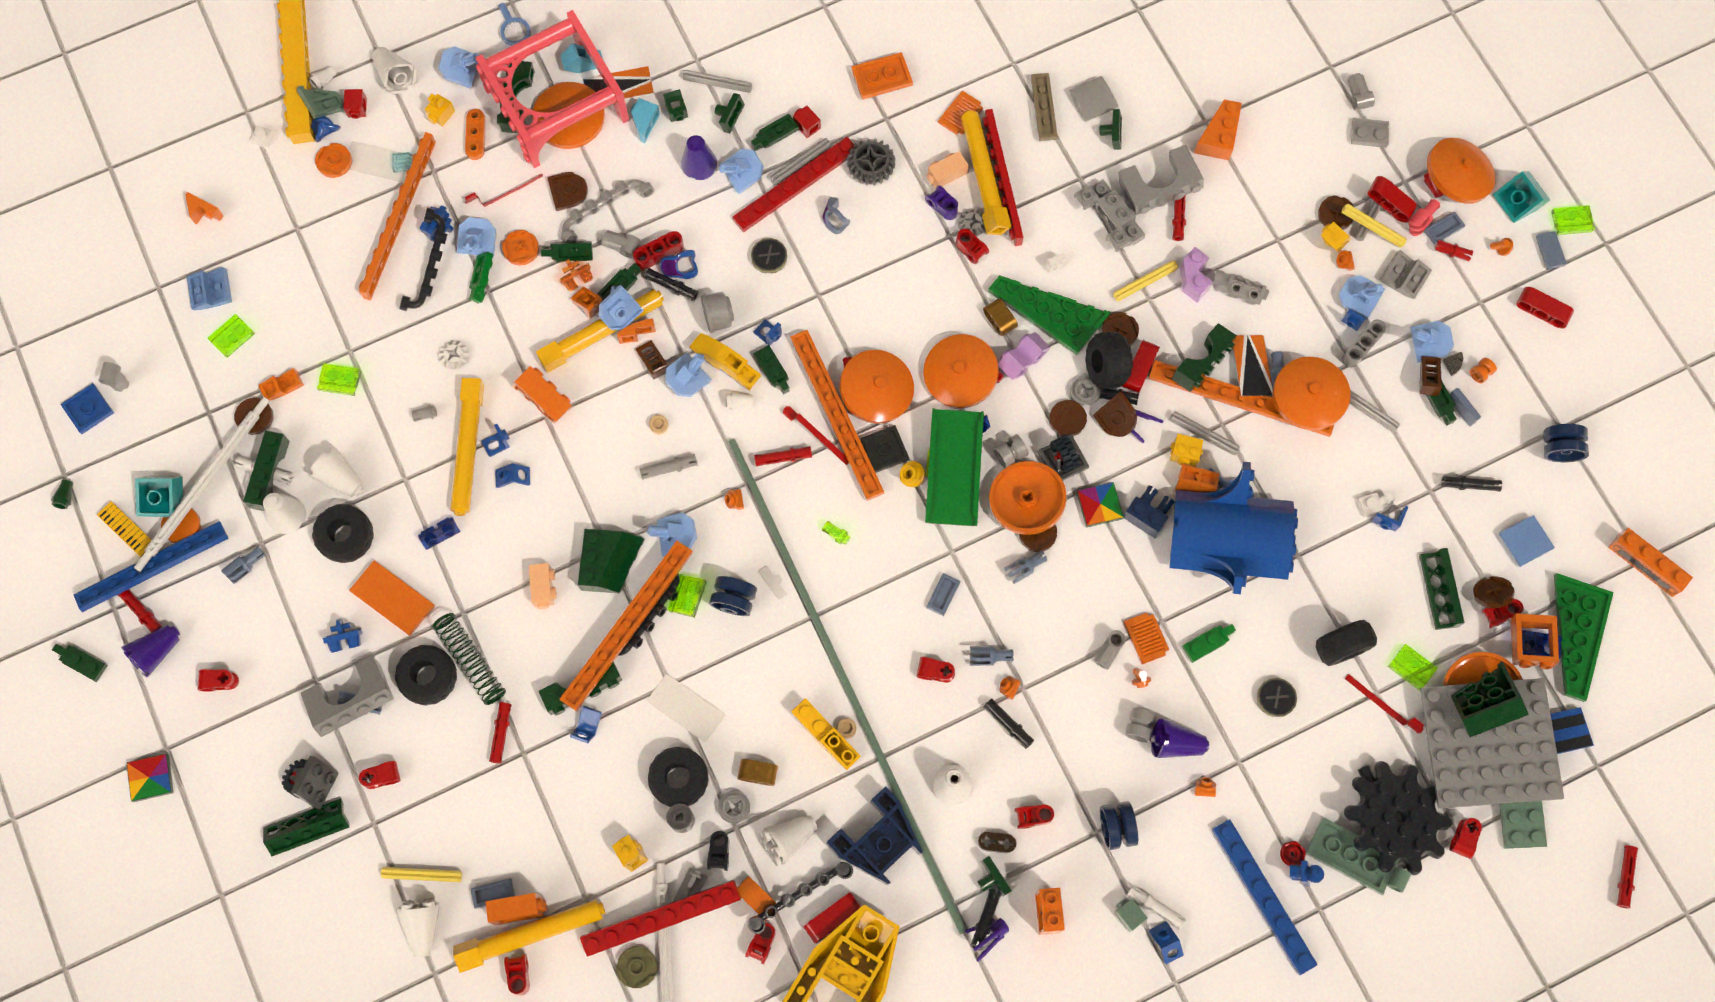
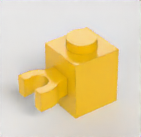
[424,93,455,127]

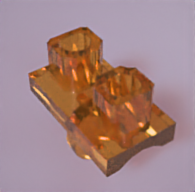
[559,259,593,292]

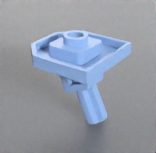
[438,46,479,89]
[719,149,764,194]
[457,217,496,257]
[1338,275,1385,320]
[598,285,644,330]
[1410,321,1454,363]
[665,353,712,397]
[647,512,697,557]

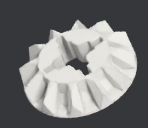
[438,340,469,370]

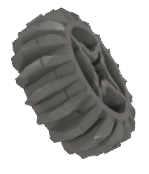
[847,138,896,186]

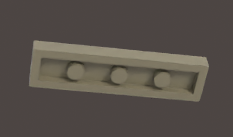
[1031,73,1058,141]

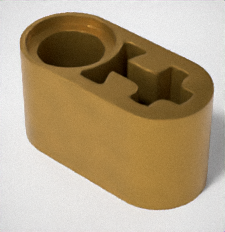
[983,298,1018,336]
[737,759,778,786]

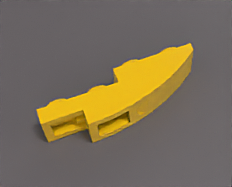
[689,333,762,391]
[791,698,861,770]

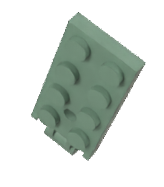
[1499,801,1547,849]
[1306,817,1412,896]

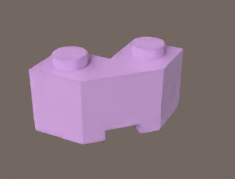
[1180,247,1212,303]
[998,332,1051,380]

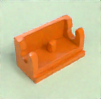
[1175,464,1220,493]

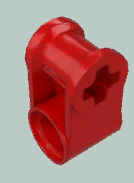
[956,228,990,265]
[1481,599,1524,629]
[916,657,955,683]
[197,669,239,692]
[359,761,401,789]
[1014,804,1054,829]
[1449,818,1482,859]
[745,923,776,965]
[504,953,530,996]

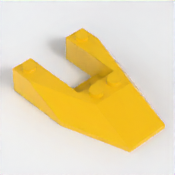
[782,904,900,1002]

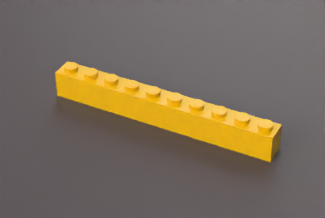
[277,0,315,144]

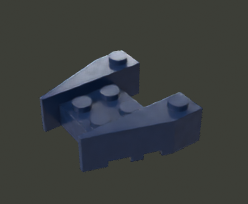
[826,786,923,885]

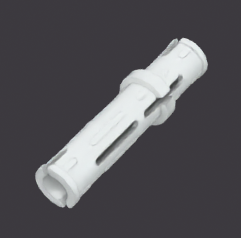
[235,456,294,485]
[1126,885,1186,930]

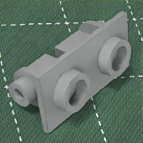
[673,867,708,901]

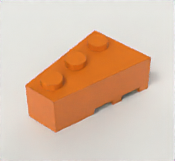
[1194,99,1242,160]
[512,366,572,424]

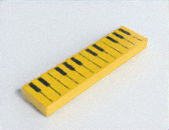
[97,501,162,557]

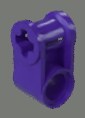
[925,185,958,220]

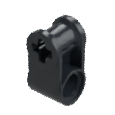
[707,831,730,871]

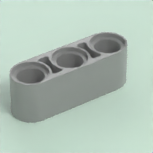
[1342,319,1387,368]

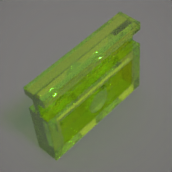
[1551,205,1595,235]
[207,314,255,358]
[317,363,361,396]
[667,574,707,618]
[1387,644,1438,691]

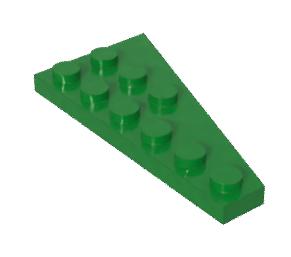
[988,275,1111,355]
[1554,573,1614,702]

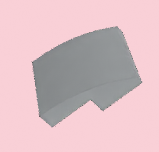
[1069,76,1119,122]
[1379,250,1432,299]

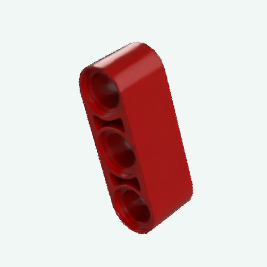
[1367,176,1417,223]
[633,231,684,270]
[1516,286,1574,329]
[1122,340,1160,393]
[803,892,862,944]

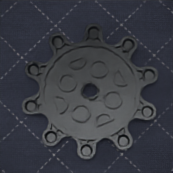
[1344,761,1452,876]

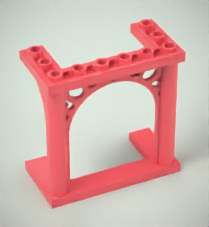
[475,10,630,168]

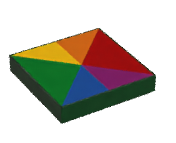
[1076,482,1124,528]
[126,753,174,803]

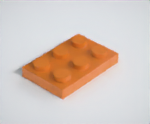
[851,52,913,100]

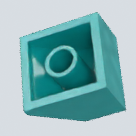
[1493,171,1550,223]
[135,476,183,517]

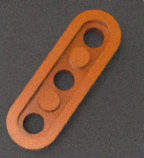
[465,109,486,160]

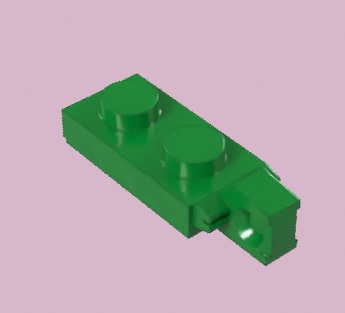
[469,252,493,304]
[1182,624,1236,663]

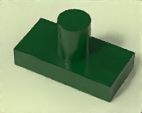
[715,93,745,134]
[1099,109,1122,150]
[977,856,1012,897]

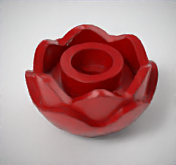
[1280,841,1306,866]

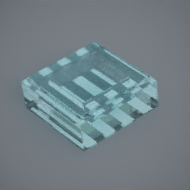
[392,152,412,173]

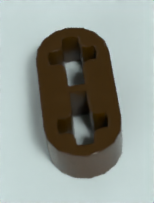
[978,832,1017,854]

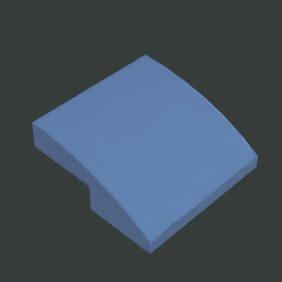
[186,267,232,311]
[1499,515,1555,567]

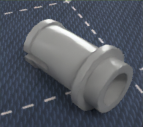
[412,404,437,422]

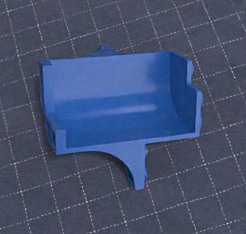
[1169,461,1298,595]

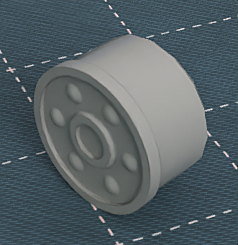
[701,291,734,333]

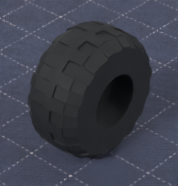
[1085,332,1133,389]
[312,504,374,563]
[1315,619,1378,666]
[395,645,457,706]
[648,747,709,807]

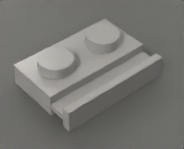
[1351,118,1389,148]

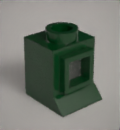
[663,89,688,122]

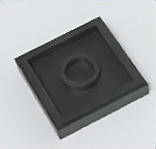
[860,425,910,473]

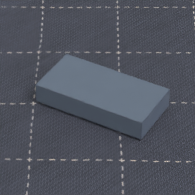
[1424,211,1466,245]
[1536,231,1567,270]
[1450,387,1481,427]
[926,573,961,617]
[471,878,515,909]

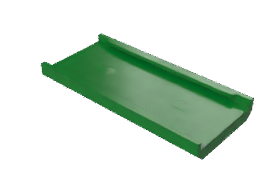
[925,408,984,527]

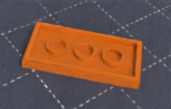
[349,560,435,636]

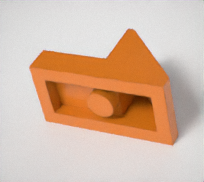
[185,192,224,225]
[570,286,603,319]

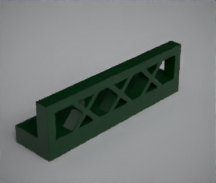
[1419,548,1465,630]
[263,798,350,857]

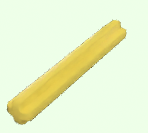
[1341,204,1407,248]
[1113,260,1178,302]
[381,867,462,882]

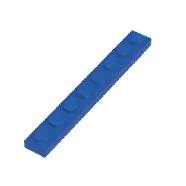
[73,521,229,613]
[1212,819,1318,976]

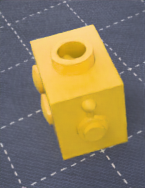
[1320,222,1351,253]
[1170,433,1204,467]
[612,834,649,872]

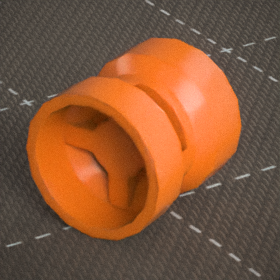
[1469,357,1497,384]

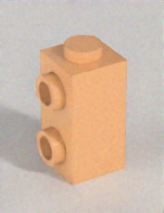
[926,151,969,188]
[529,563,557,609]

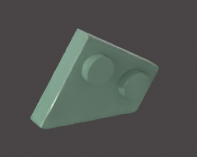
[297,86,344,119]

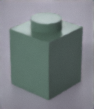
[1114,899,1148,932]

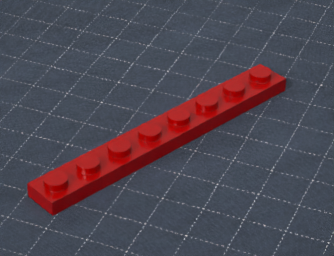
[982,109,1024,246]
[732,137,854,233]
[580,879,741,957]

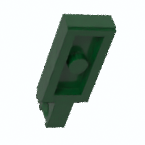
[751,113,799,151]
[541,241,593,262]
[597,263,641,300]
[753,345,790,395]
[1419,379,1457,426]
[52,644,108,682]

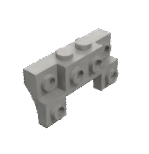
[1074,179,1146,252]

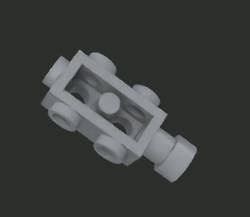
[1212,269,1270,305]

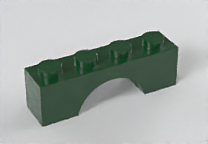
[497,61,535,133]
[1172,323,1237,392]
[243,430,290,511]
[538,662,622,716]

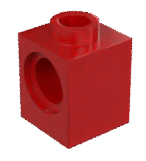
[343,89,367,119]
[793,105,821,139]

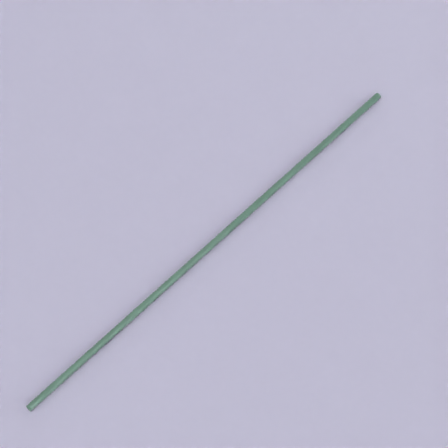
[728,439,966,935]

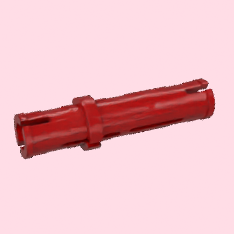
[1172,195,1186,241]
[754,446,812,467]
[118,589,163,632]
[489,702,512,764]
[1616,845,1638,909]

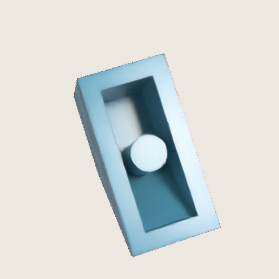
[560,43,603,73]
[630,98,660,144]

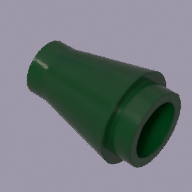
[51,480,73,509]

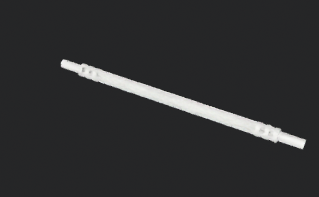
[134,397,270,572]
[655,863,673,1002]

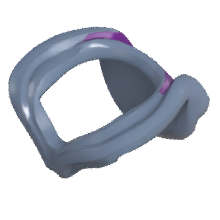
[822,197,851,234]

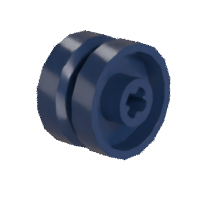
[1543,424,1589,463]
[709,576,758,616]
[1099,801,1139,851]

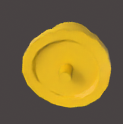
[899,461,925,488]

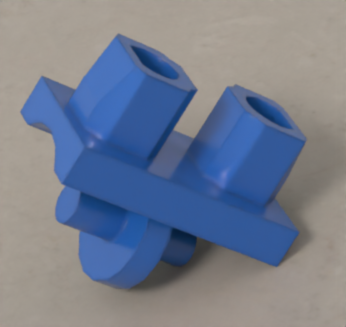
[420,205,453,242]
[322,618,363,653]
[1290,861,1325,886]

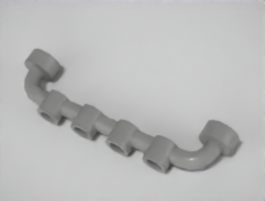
[561,180,655,242]

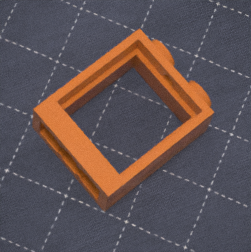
[1510,613,1559,670]
[1035,888,1065,935]
[485,893,547,925]

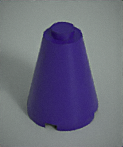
[681,135,717,180]
[120,625,181,678]
[1151,718,1209,758]

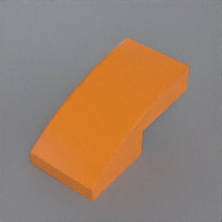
[617,318,656,344]
[258,368,304,401]
[737,876,776,921]

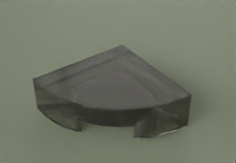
[1443,352,1464,376]

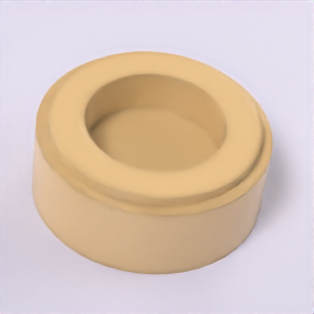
[649,415,669,435]
[837,718,857,739]

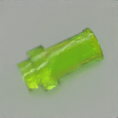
[822,521,851,545]

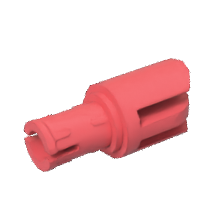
[1408,199,1440,236]

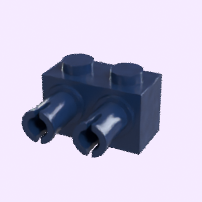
[1124,485,1175,538]

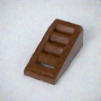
[635,340,668,380]
[1419,356,1442,396]

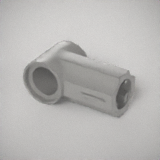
[1347,73,1375,110]
[601,230,641,259]
[98,362,129,392]
[1093,630,1126,670]

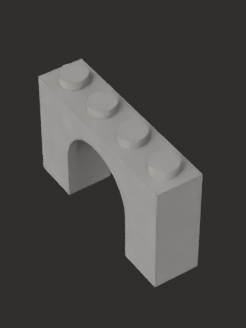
[1118,144,1204,215]
[301,655,394,737]

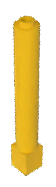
[961,110,1011,236]
[535,289,664,373]
[450,378,484,516]
[453,899,606,973]

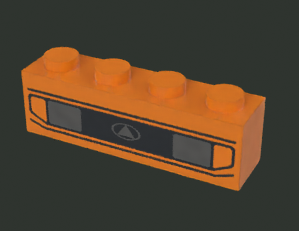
[1608,527,1693,597]

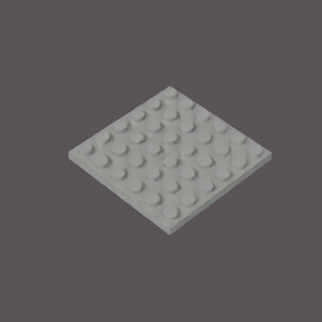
[1420,678,1565,809]

